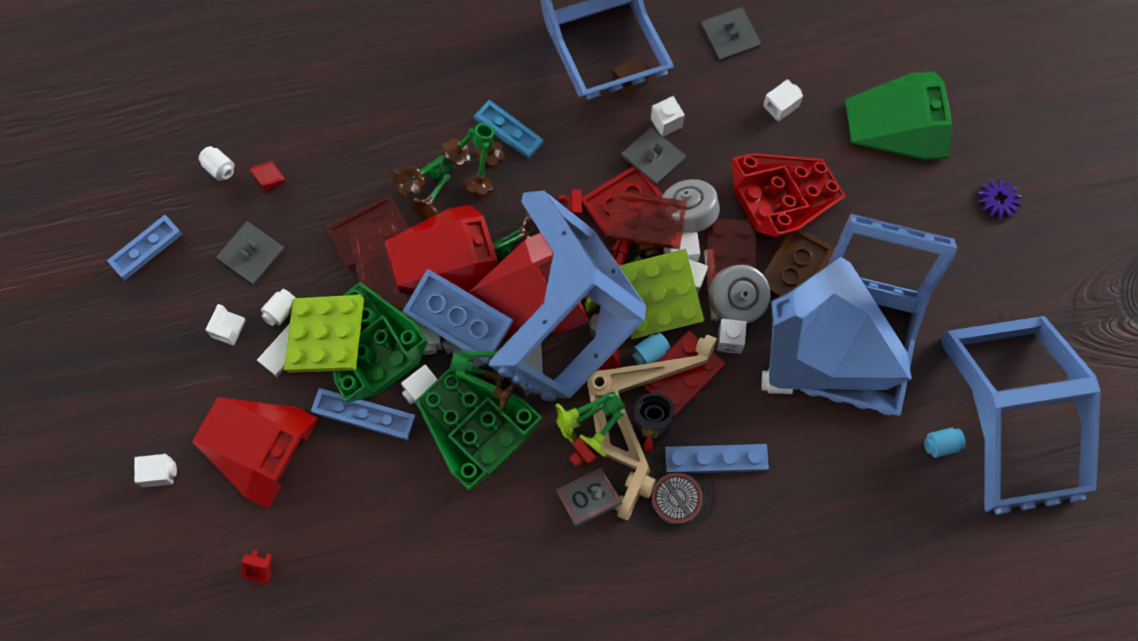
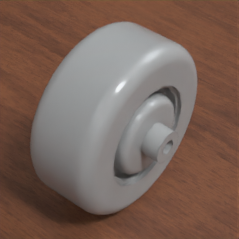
[660,179,720,233]
[709,265,770,324]

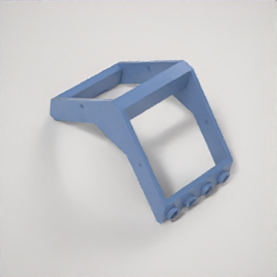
[541,0,674,99]
[489,191,646,401]
[800,214,957,416]
[941,316,1101,515]

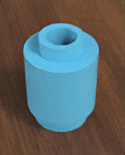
[632,333,670,365]
[924,427,966,458]

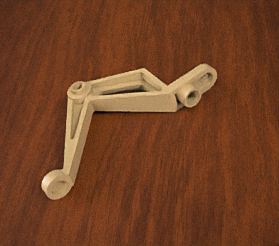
[587,335,717,520]

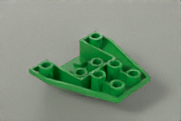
[845,72,952,160]
[332,282,428,403]
[416,368,542,490]

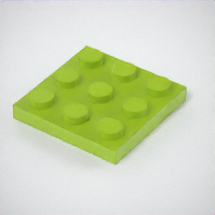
[619,249,705,339]
[284,295,364,373]

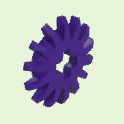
[978,179,1022,219]

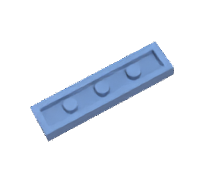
[311,388,416,441]
[665,444,769,474]

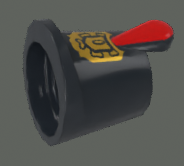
[634,393,674,453]

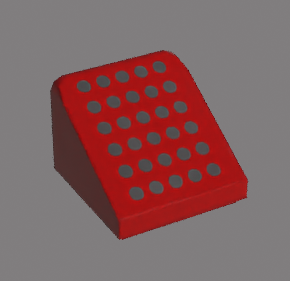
[250,162,285,193]

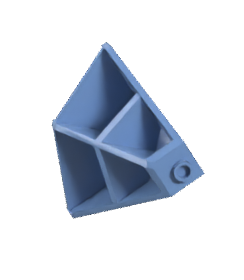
[769,257,911,390]

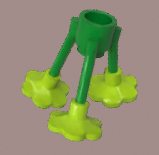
[555,390,626,457]

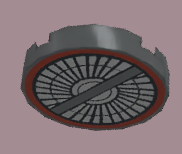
[651,473,703,524]

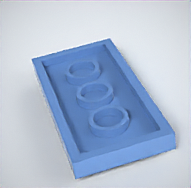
[402,269,514,364]

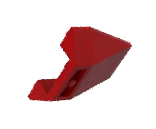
[732,153,845,237]
[385,205,498,292]
[468,233,589,337]
[192,397,319,509]

